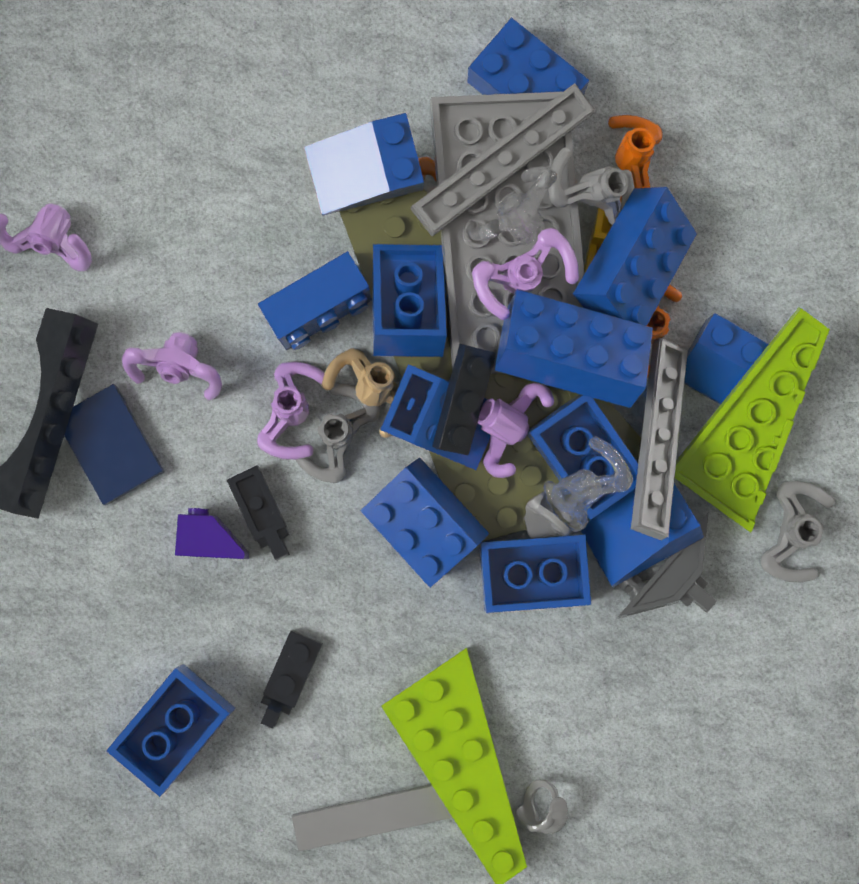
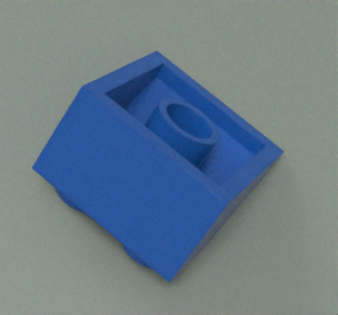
[684,313,769,405]

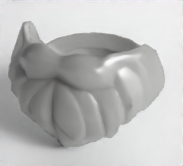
[524,492,576,539]
[515,780,568,834]

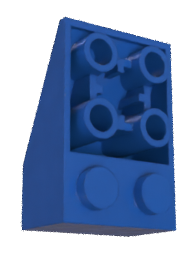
[380,364,491,470]

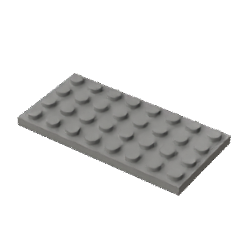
[430,92,584,374]

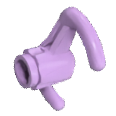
[0,204,92,271]
[472,228,579,320]
[122,332,222,400]
[257,362,325,460]
[478,383,554,478]

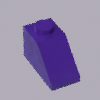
[175,508,249,559]

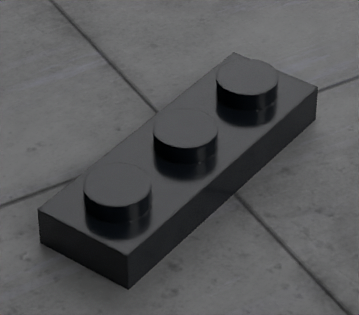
[432,343,496,456]

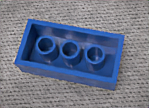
[573,187,697,326]
[495,289,653,408]

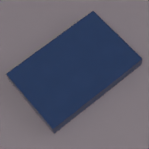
[64,384,165,506]

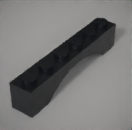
[0,308,98,519]

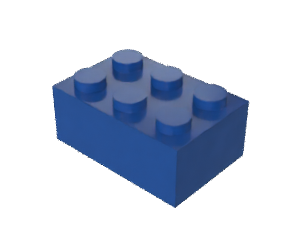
[467,17,589,95]
[258,251,372,350]
[527,394,638,520]
[360,457,489,588]
[479,535,591,613]
[106,664,236,797]

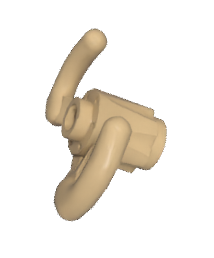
[322,348,399,438]

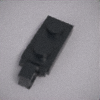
[227,465,290,561]
[261,630,323,729]

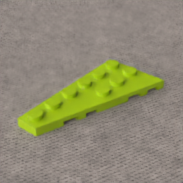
[674,307,830,533]
[381,648,527,884]

